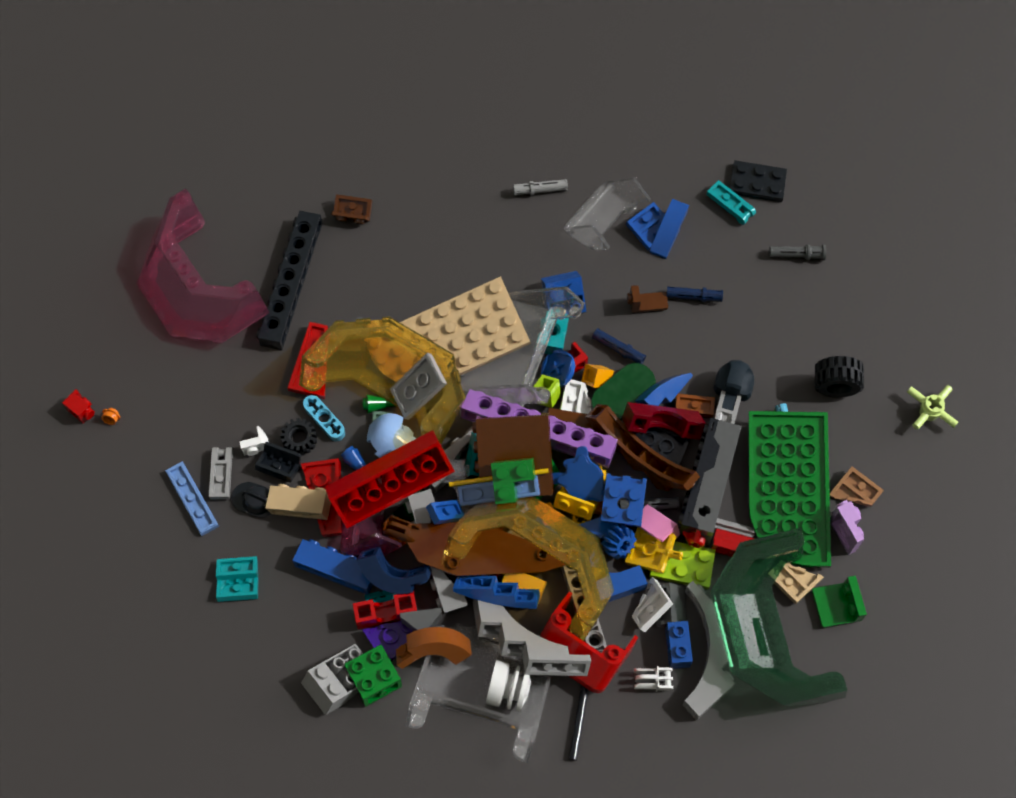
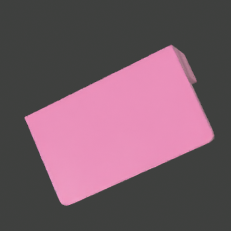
[640,504,680,542]

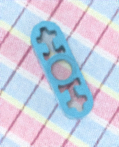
[303,395,345,441]

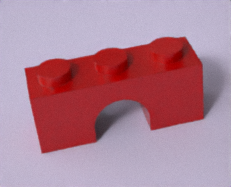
[353,591,417,630]

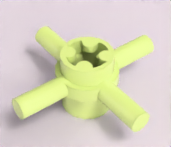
[907,385,958,429]

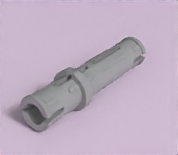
[513,179,568,196]

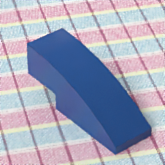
[649,199,689,259]
[635,373,693,406]

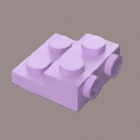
[830,500,864,555]

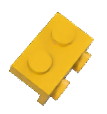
[553,487,598,521]

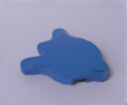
[553,446,604,502]

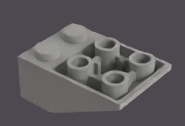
[301,644,363,715]

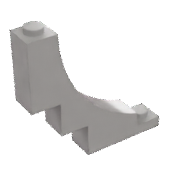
[473,599,591,676]

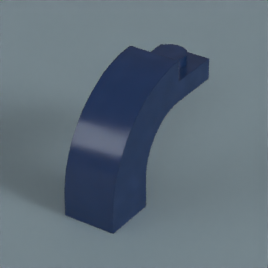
[357,546,432,594]

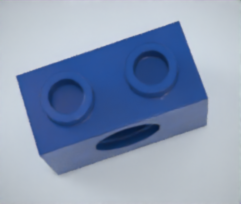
[665,621,693,669]

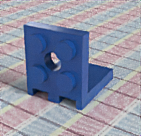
[600,473,647,527]

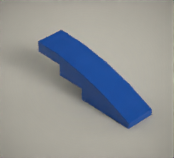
[453,576,540,609]

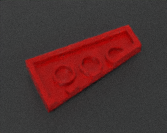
[288,322,329,399]
[301,458,343,537]

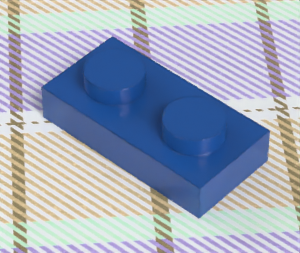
[426,500,466,525]

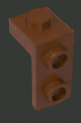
[627,285,668,313]

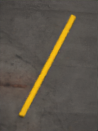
[449,468,549,487]

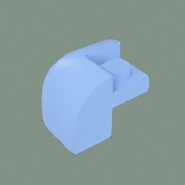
[367,413,416,458]

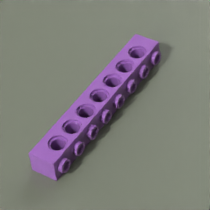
[461,389,618,468]

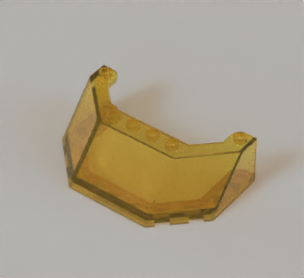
[299,316,466,444]
[444,496,614,641]

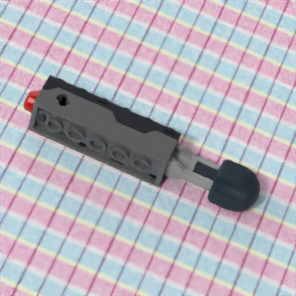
[677,360,755,548]

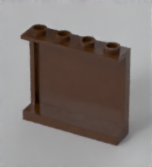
[472,413,554,496]

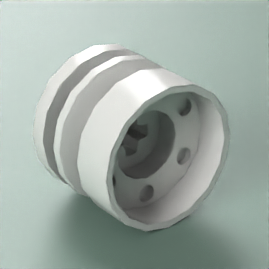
[486,660,531,712]

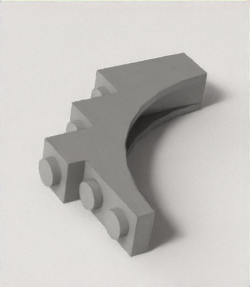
[682,581,741,721]

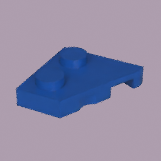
[626,202,665,250]

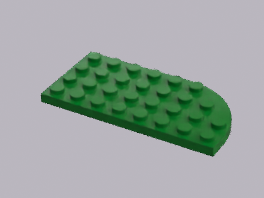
[748,411,831,568]

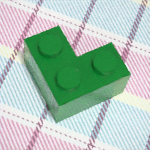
[491,457,536,504]

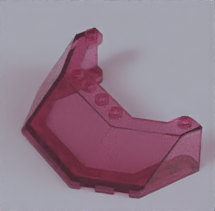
[137,188,270,343]

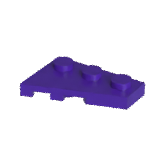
[363,621,413,661]

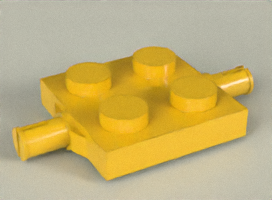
[625,527,683,573]

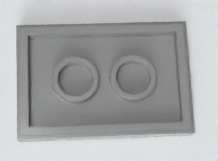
[390,353,447,420]

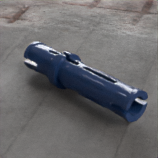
[667,286,723,302]
[592,328,646,364]

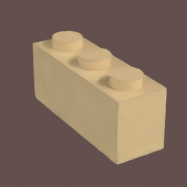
[265,484,331,520]

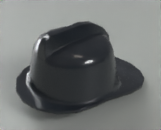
[231,482,271,518]

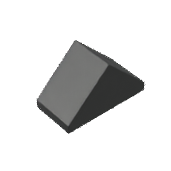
[400,608,442,631]

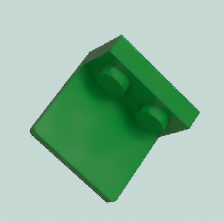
[812,575,867,628]
[345,645,402,707]

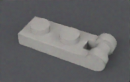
[209,447,233,500]

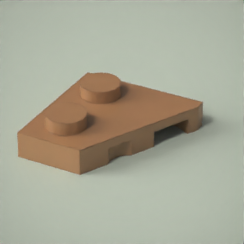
[830,466,884,507]

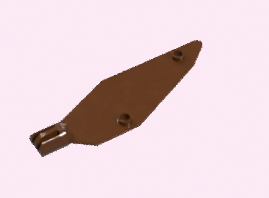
[383,515,572,576]

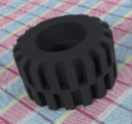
[815,356,864,397]

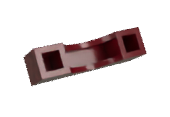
[622,402,706,440]

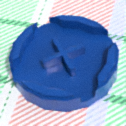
[541,350,575,387]

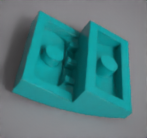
[216,556,258,602]

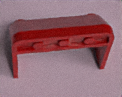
[540,591,638,693]

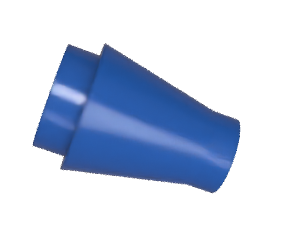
[341,446,366,471]

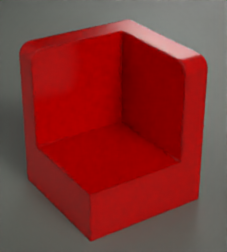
[568,342,588,374]

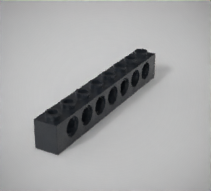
[257,211,323,350]

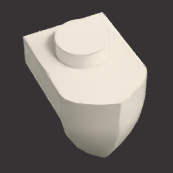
[240,426,268,456]

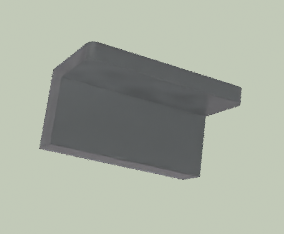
[656,583,687,628]

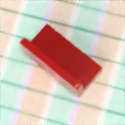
[711,529,755,562]

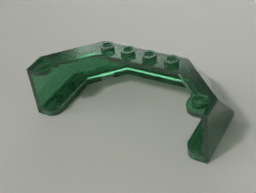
[710,528,848,706]

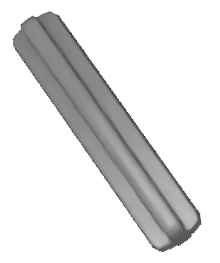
[715,518,755,538]

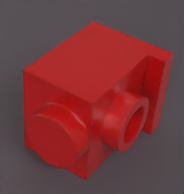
[62,389,95,424]

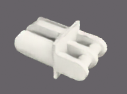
[634,666,673,692]

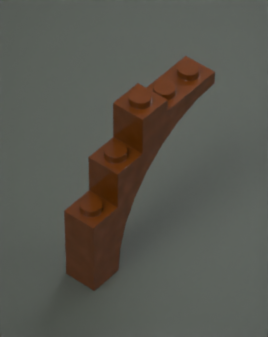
[585,404,700,491]

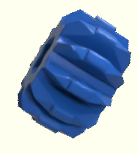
[601,525,637,560]

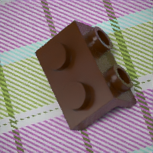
[331,194,373,224]

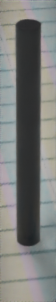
[569,685,589,761]

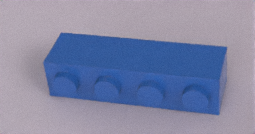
[292,539,373,595]

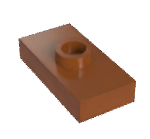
[675,393,715,418]

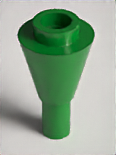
[362,394,398,413]

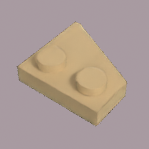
[767,561,824,605]

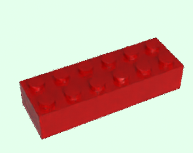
[325,430,455,528]

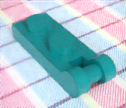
[706,180,756,225]

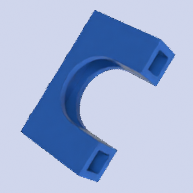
[570,517,648,605]

